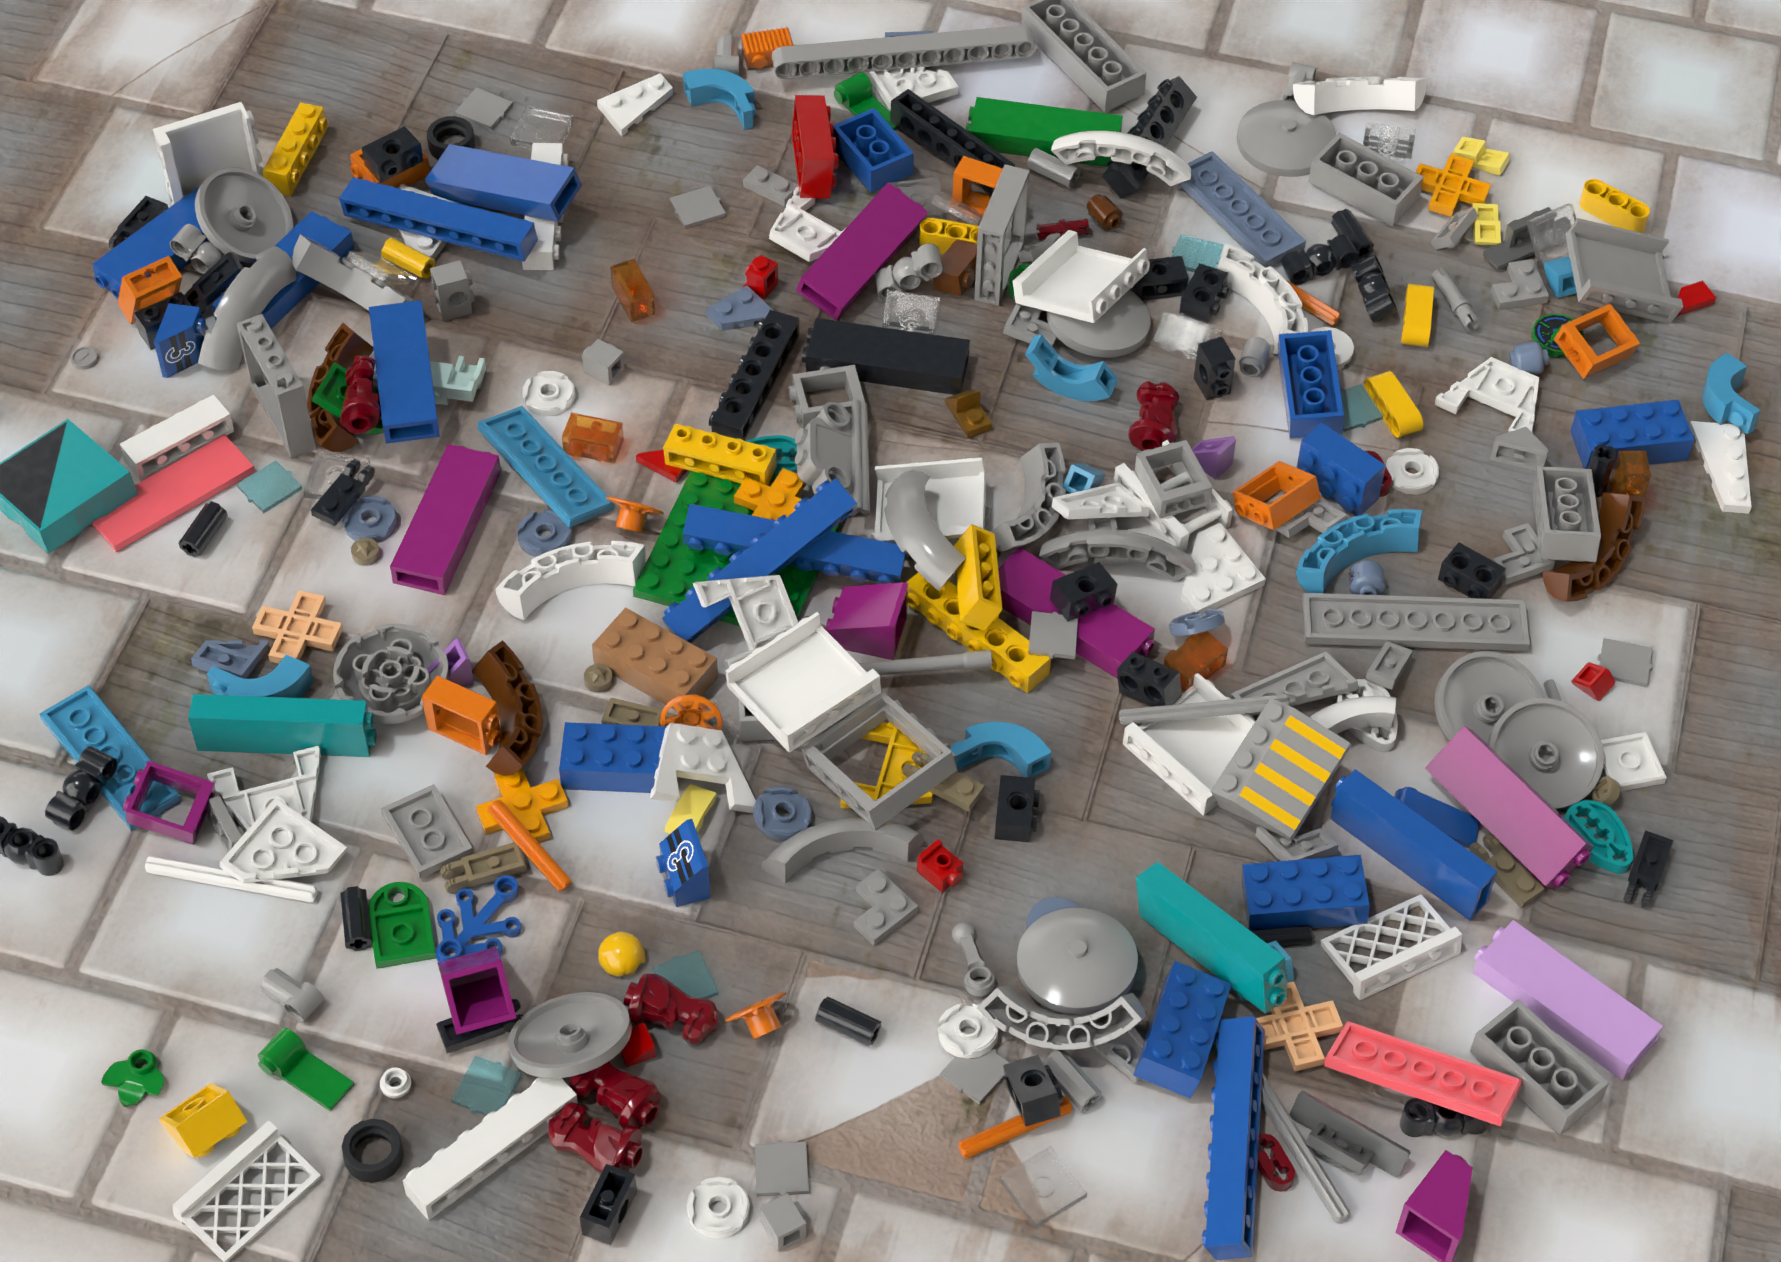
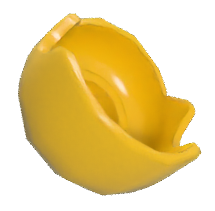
[598,931,646,977]

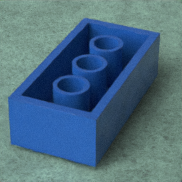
[1278,330,1344,438]
[1570,400,1694,469]
[559,722,678,793]
[1242,855,1369,931]
[1133,961,1231,1099]

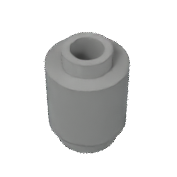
[1239,337,1271,377]

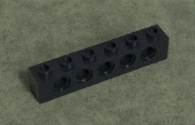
[1102,76,1197,198]
[890,89,1015,195]
[709,310,799,441]

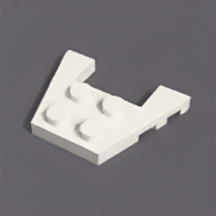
[769,187,846,262]
[1434,357,1539,433]
[693,575,798,669]
[650,723,756,813]
[207,746,321,832]

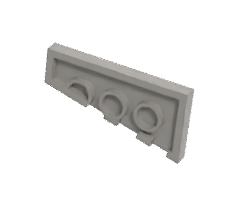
[1231,651,1358,716]

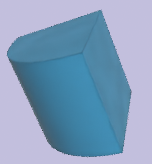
[1544,257,1577,298]
[1063,463,1106,493]

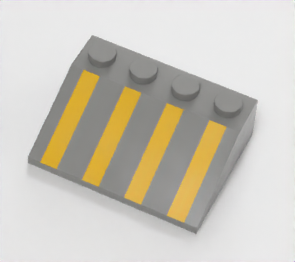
[1210,698,1352,840]

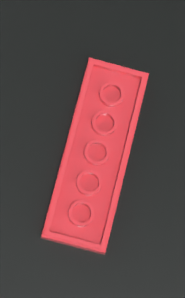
[91,434,255,552]
[1324,1021,1522,1127]

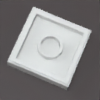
[1601,732,1667,792]

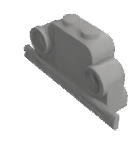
[795,400,870,517]

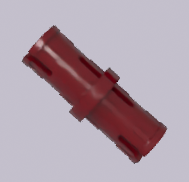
[1036,218,1089,241]

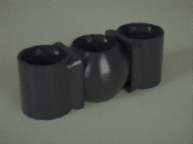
[1281,234,1359,285]
[1351,254,1398,323]
[45,746,118,831]
[0,816,64,876]
[1399,1098,1489,1137]

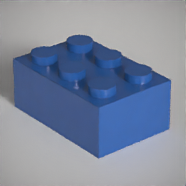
[832,108,914,193]
[1296,422,1386,516]

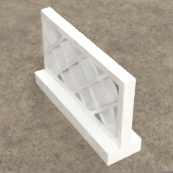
[1321,894,1462,1001]
[172,1120,321,1262]

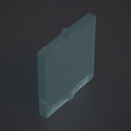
[1172,234,1223,272]
[1340,384,1383,432]
[237,460,302,513]
[652,950,719,999]
[451,1056,521,1116]

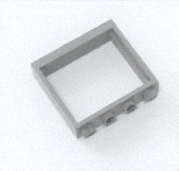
[974,165,1030,306]
[237,314,316,459]
[801,692,957,830]

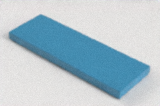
[477,406,615,528]
[39,685,181,831]

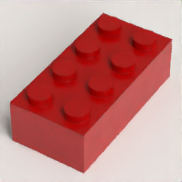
[791,95,838,198]

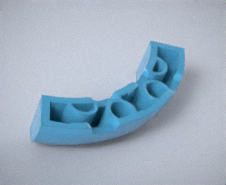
[1296,509,1422,593]

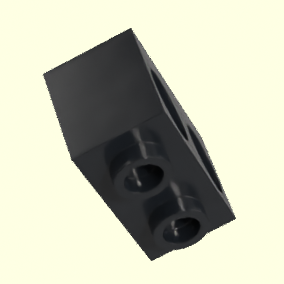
[1179,263,1230,325]
[1438,542,1506,599]
[1117,652,1182,707]

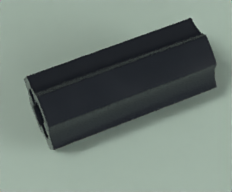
[1331,209,1374,259]
[1588,444,1617,497]
[179,501,228,558]
[340,886,372,951]
[815,996,881,1047]

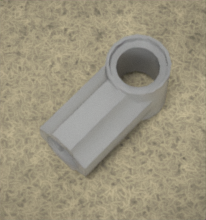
[714,34,740,76]
[1283,62,1317,101]
[260,968,324,1023]

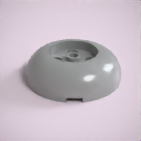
[333,624,449,724]

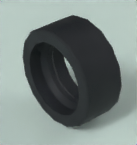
[427,116,475,160]
[341,1119,404,1183]

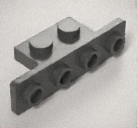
[1483,207,1573,270]
[1289,1090,1411,1177]

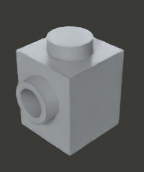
[582,339,625,385]
[760,1193,806,1252]

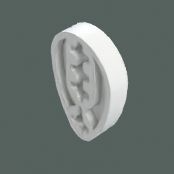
[1336,679,1398,752]

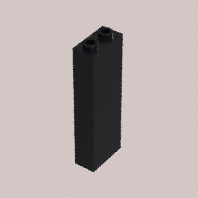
[802,318,970,395]

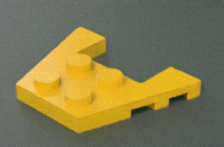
[840,722,934,809]

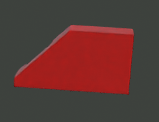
[1677,280,1716,316]
[636,450,688,483]

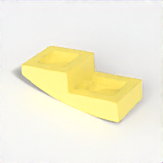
[1453,137,1510,176]
[1472,203,1501,245]
[664,784,717,834]

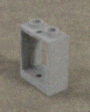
[788,365,865,429]
[1134,440,1212,518]

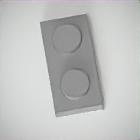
[743,165,798,207]
[1431,208,1479,250]
[1366,641,1413,690]
[208,796,244,853]

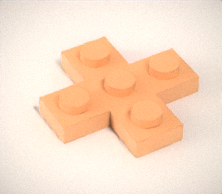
[252,590,343,664]
[1256,982,1343,1072]

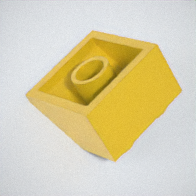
[158,1083,247,1158]

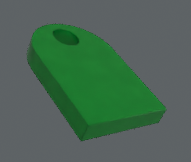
[311,362,384,434]
[368,882,436,969]

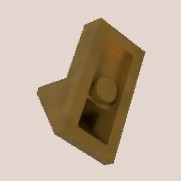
[944,390,992,438]

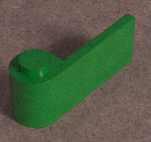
[834,72,898,130]
[258,1027,354,1111]

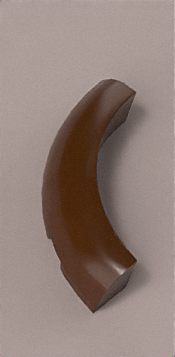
[307,323,374,452]
[1543,493,1646,602]
[472,640,543,776]

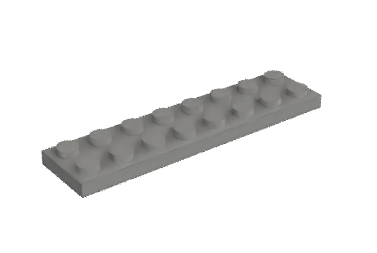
[1302,593,1530,651]

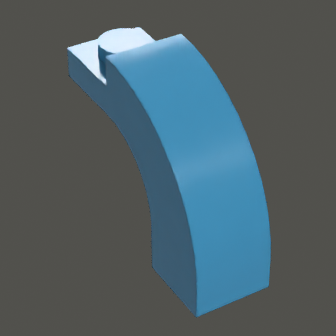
[683,69,756,130]
[1025,334,1118,401]
[1702,353,1761,434]
[207,654,314,698]
[950,722,1052,778]

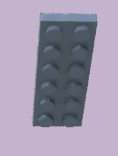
[1178,151,1306,268]

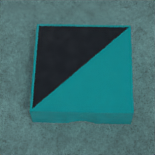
[0,419,138,554]

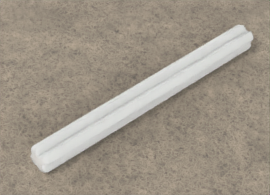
[145,856,317,902]

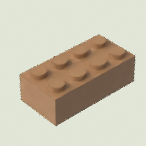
[592,607,718,711]

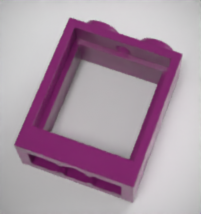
[123,761,215,845]

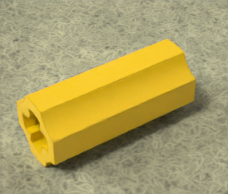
[381,237,435,279]

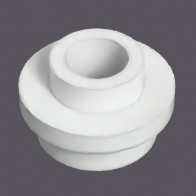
[380,1068,411,1098]

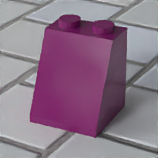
[825,582,908,660]
[437,947,516,1035]
[1395,1150,1473,1262]

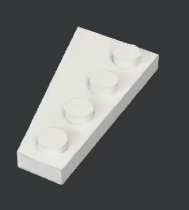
[1689,421,1751,514]

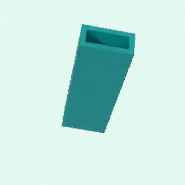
[188,694,377,757]
[1136,861,1288,1014]

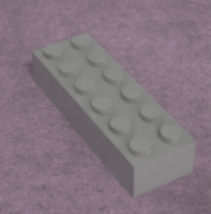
[1021,0,1147,113]

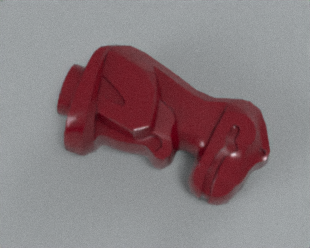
[340,355,380,434]
[1128,381,1179,451]
[623,973,718,1045]
[569,1061,662,1129]
[549,1103,644,1173]

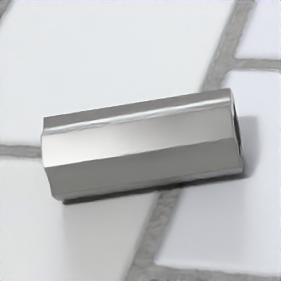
[1027,148,1081,189]
[1043,1050,1102,1111]

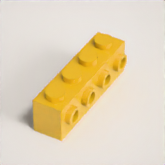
[263,102,328,197]
[663,424,777,486]
[954,524,1002,631]

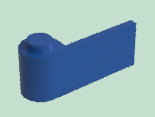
[1394,787,1479,848]

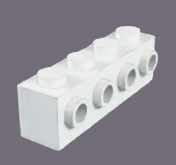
[120,395,234,481]

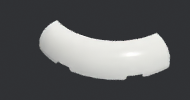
[1293,76,1427,115]
[1051,131,1191,186]
[1217,244,1308,354]
[495,541,645,620]
[1310,696,1396,734]

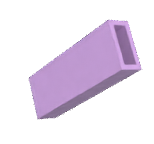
[1473,920,1663,1081]

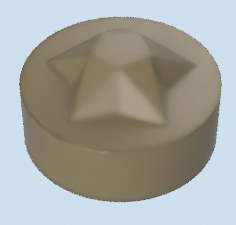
[351,538,380,565]
[584,664,613,692]
[1592,776,1621,806]

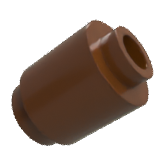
[1087,194,1123,230]

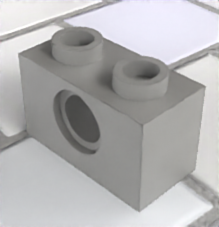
[430,260,475,321]

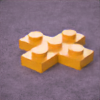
[1416,154,1491,217]
[734,468,807,520]
[475,768,568,843]

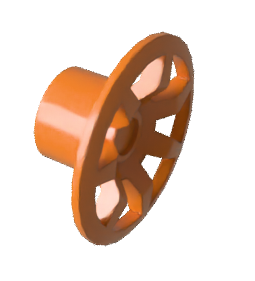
[606,496,664,534]
[660,694,723,730]
[725,992,787,1039]

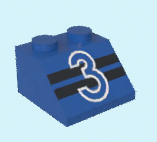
[154,303,206,378]
[656,819,710,907]

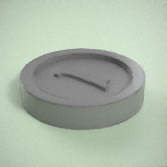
[70,346,98,370]

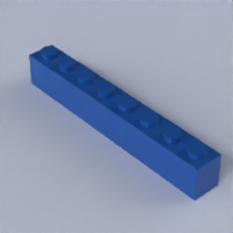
[339,177,538,262]
[662,478,858,643]
[683,504,906,584]
[1202,1016,1265,1260]

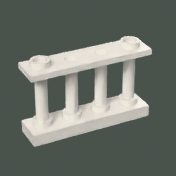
[1114,440,1233,552]

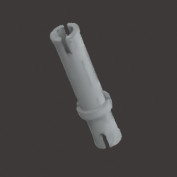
[1432,268,1481,332]

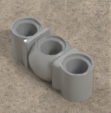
[169,224,243,292]
[875,244,943,302]

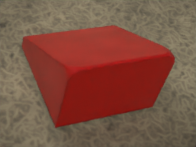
[1571,662,1615,701]
[620,1023,656,1067]

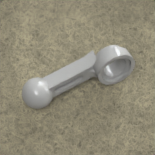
[952,922,995,996]

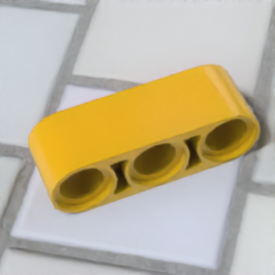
[1579,179,1650,233]
[919,218,979,254]
[1401,283,1434,347]
[1364,371,1423,438]

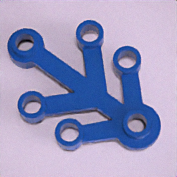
[435,875,521,962]

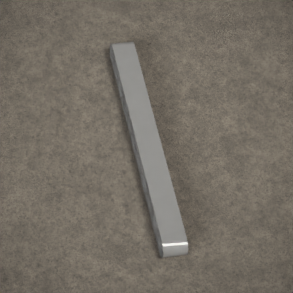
[771,25,1037,79]

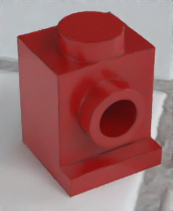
[743,255,778,300]
[917,839,963,893]

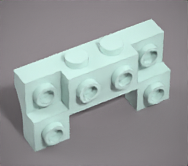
[373,356,486,405]

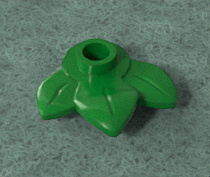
[101,1049,164,1107]

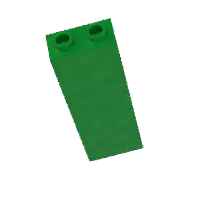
[965,97,1123,167]

